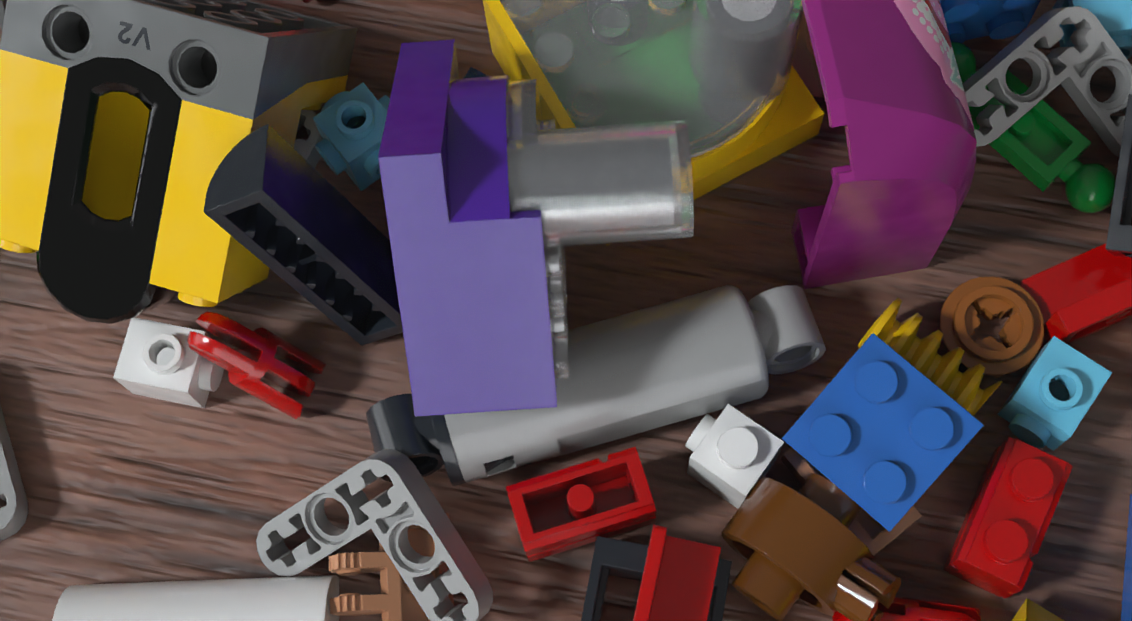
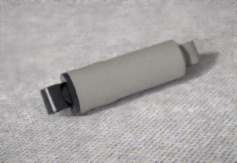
[366,285,826,486]

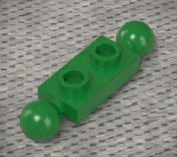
[951,41,1116,213]

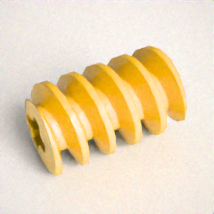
[857,297,1002,416]

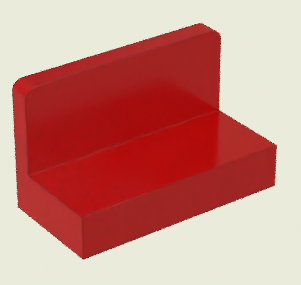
[1019,243,1132,345]
[633,524,721,621]

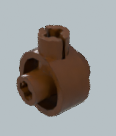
[721,473,901,621]

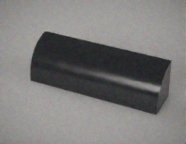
[204,124,403,346]

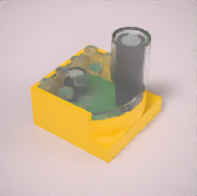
[483,0,824,246]

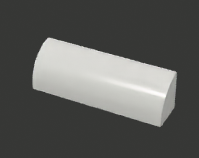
[52,575,339,621]

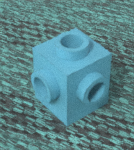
[313,83,390,191]

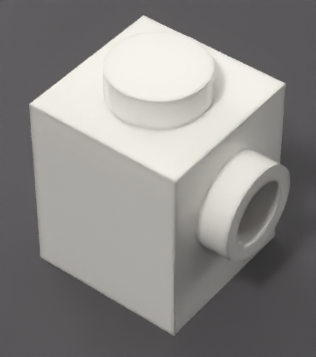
[113,317,224,408]
[685,404,784,509]

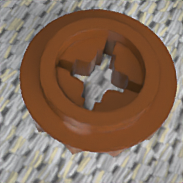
[938,277,1044,379]

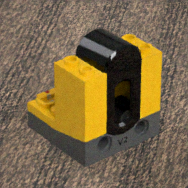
[0,0,358,324]

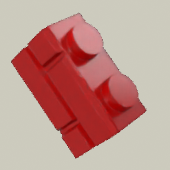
[943,437,1073,599]
[506,446,656,562]

